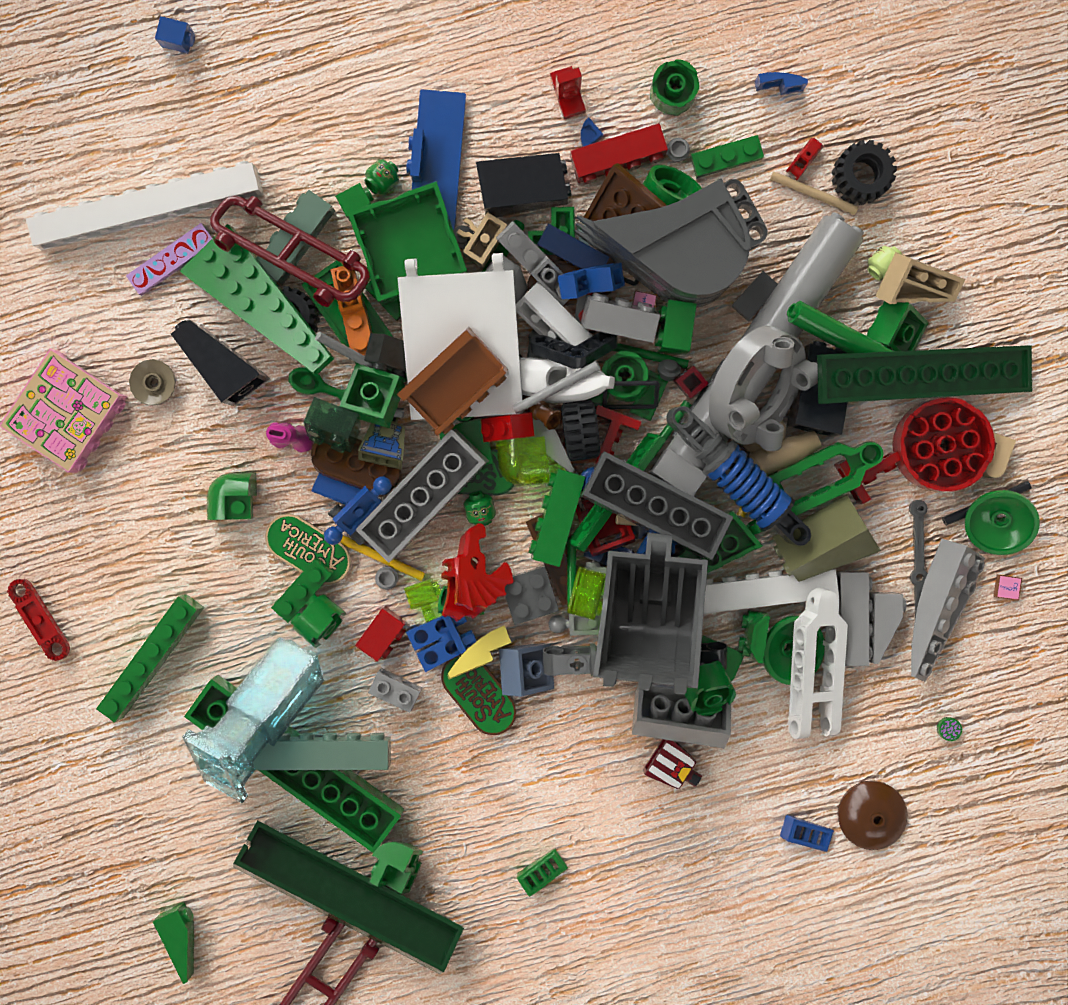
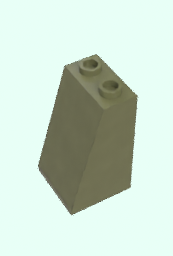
[773,495,881,582]

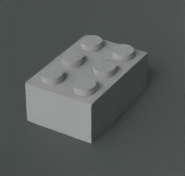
[581,292,660,343]

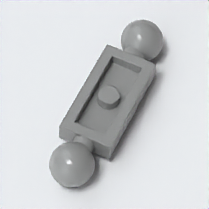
[549,610,602,636]

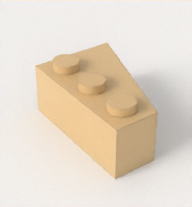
[875,252,966,304]

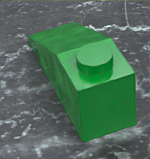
[153,902,194,984]

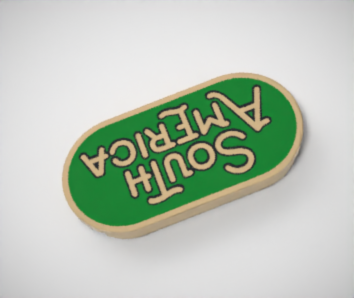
[265,514,351,585]

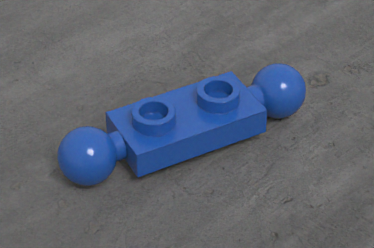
[324,476,392,545]

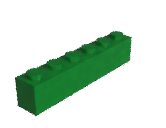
[96,594,204,723]

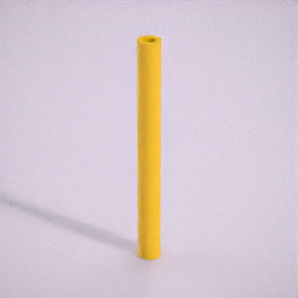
[340,535,425,581]

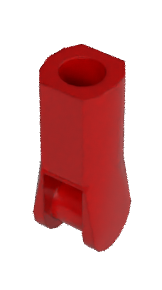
[785,138,823,180]

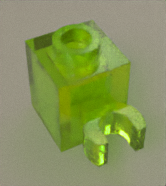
[404,578,441,622]

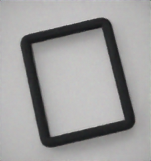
[603,381,660,409]

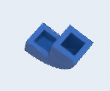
[558,263,625,299]

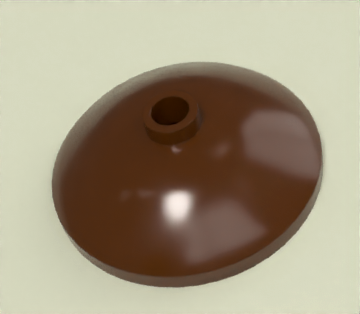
[838,780,908,850]

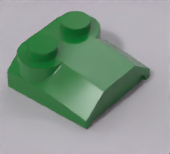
[738,610,770,664]

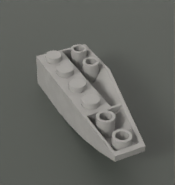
[911,538,985,682]

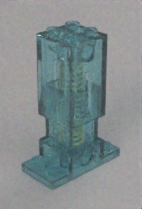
[182,637,324,803]

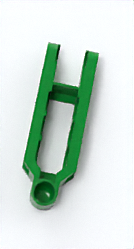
[734,441,884,535]

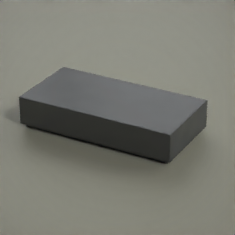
[731,271,778,321]

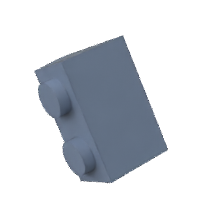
[499,643,554,697]

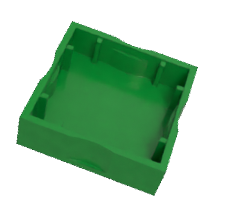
[347,181,468,306]

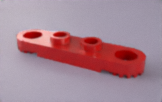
[7,579,70,661]

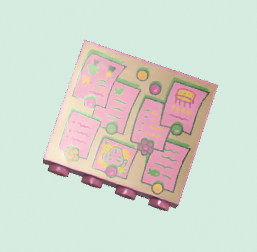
[0,349,127,473]

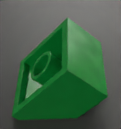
[867,301,929,351]

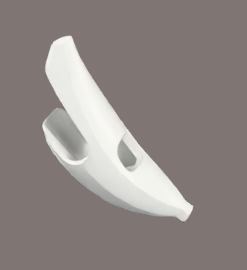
[520,358,615,403]

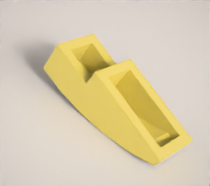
[447,626,511,680]

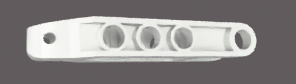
[788,587,848,739]

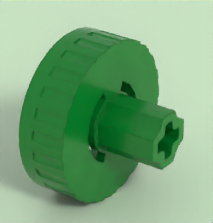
[643,165,702,206]

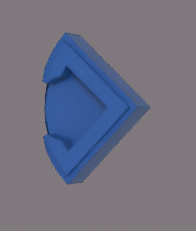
[580,117,604,147]

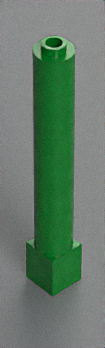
[787,301,894,353]

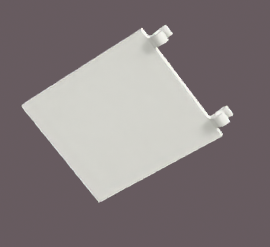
[398,253,523,420]

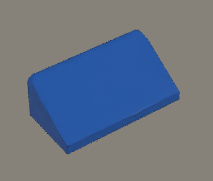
[311,470,361,505]

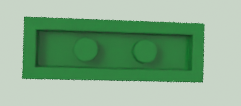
[690,135,764,178]
[271,557,334,623]

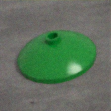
[965,490,1040,555]
[763,616,825,685]

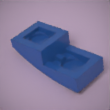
[755,72,808,95]

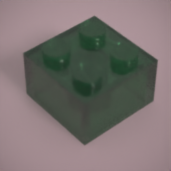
[303,397,362,453]

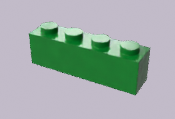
[528,469,585,567]

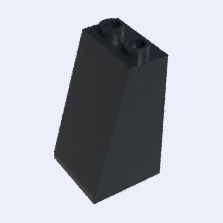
[476,153,572,218]
[171,320,270,406]
[786,341,848,437]

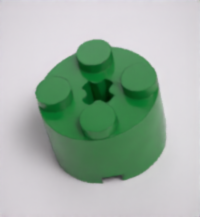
[650,59,699,116]
[602,351,651,402]
[290,594,346,648]
[685,661,736,716]

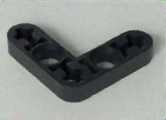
[530,332,618,369]

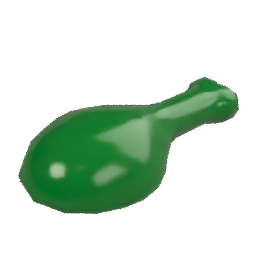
[288,367,346,401]

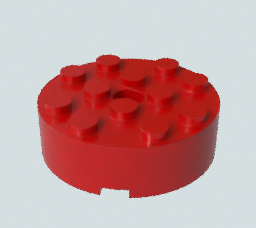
[892,397,995,492]

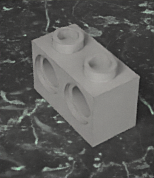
[368,668,423,713]

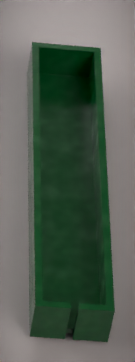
[233,820,465,974]

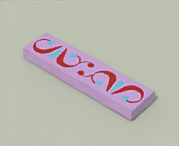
[126,223,212,296]

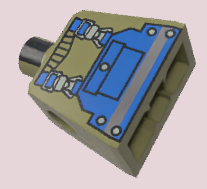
[358,417,405,470]

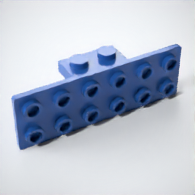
[406,89,466,230]

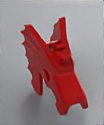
[441,523,513,622]

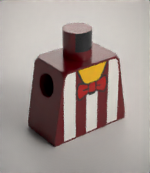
[643,739,702,789]

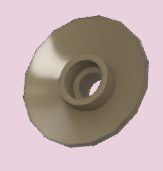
[129,359,176,405]

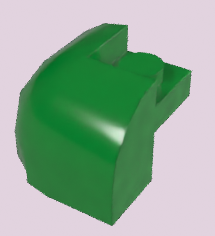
[207,473,257,520]
[370,841,423,894]

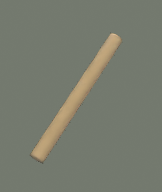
[769,171,859,215]

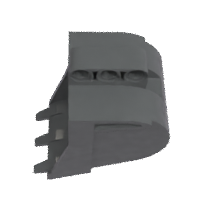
[575,178,768,308]
[593,533,708,695]

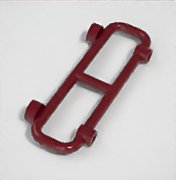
[210,196,370,307]
[279,917,379,1005]

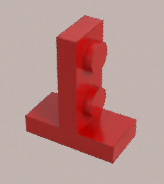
[550,66,586,119]
[595,405,642,465]
[834,451,900,504]

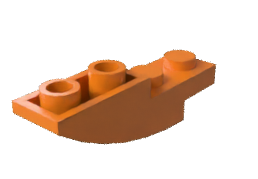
[330,266,372,356]

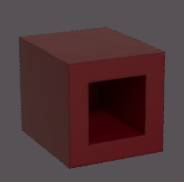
[673,366,709,399]

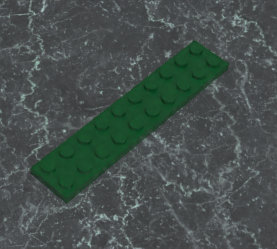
[817,345,1032,404]

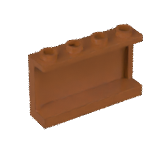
[397,327,508,436]

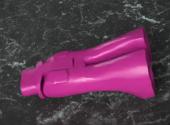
[266,422,314,453]

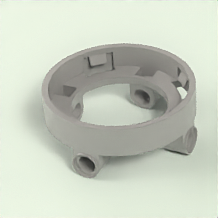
[709,326,818,451]

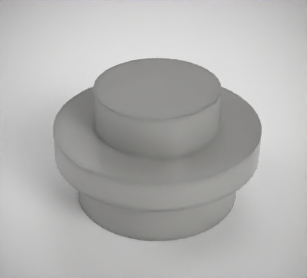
[667,138,690,162]
[375,566,398,590]

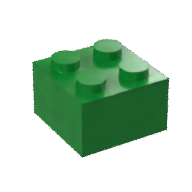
[654,300,697,356]
[339,363,405,428]

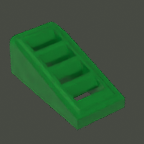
[517,848,568,897]

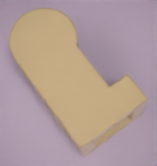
[983,433,1016,478]

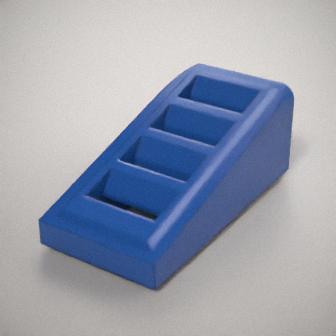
[780,815,834,852]

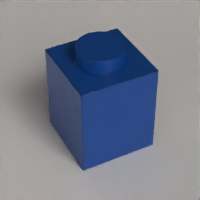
[155,16,195,54]

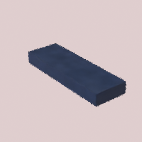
[537,223,609,269]

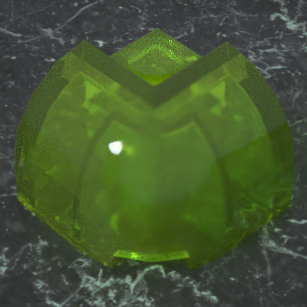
[496,436,549,487]

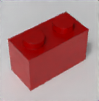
[481,413,535,442]
[355,606,407,662]

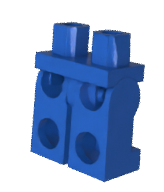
[406,615,477,672]

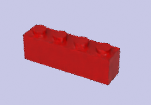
[570,123,668,184]

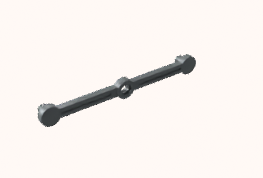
[909,500,928,648]

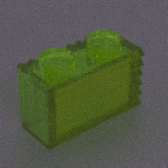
[567,566,606,620]

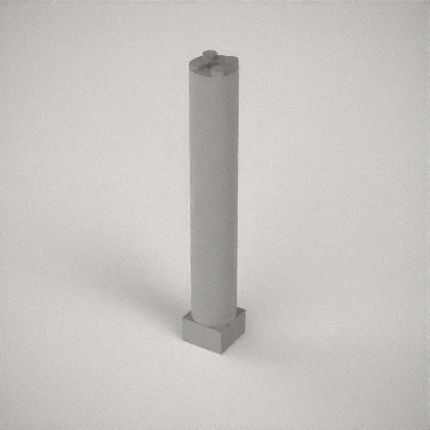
[648,212,864,496]

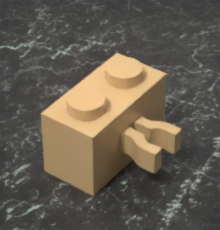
[457,212,508,269]

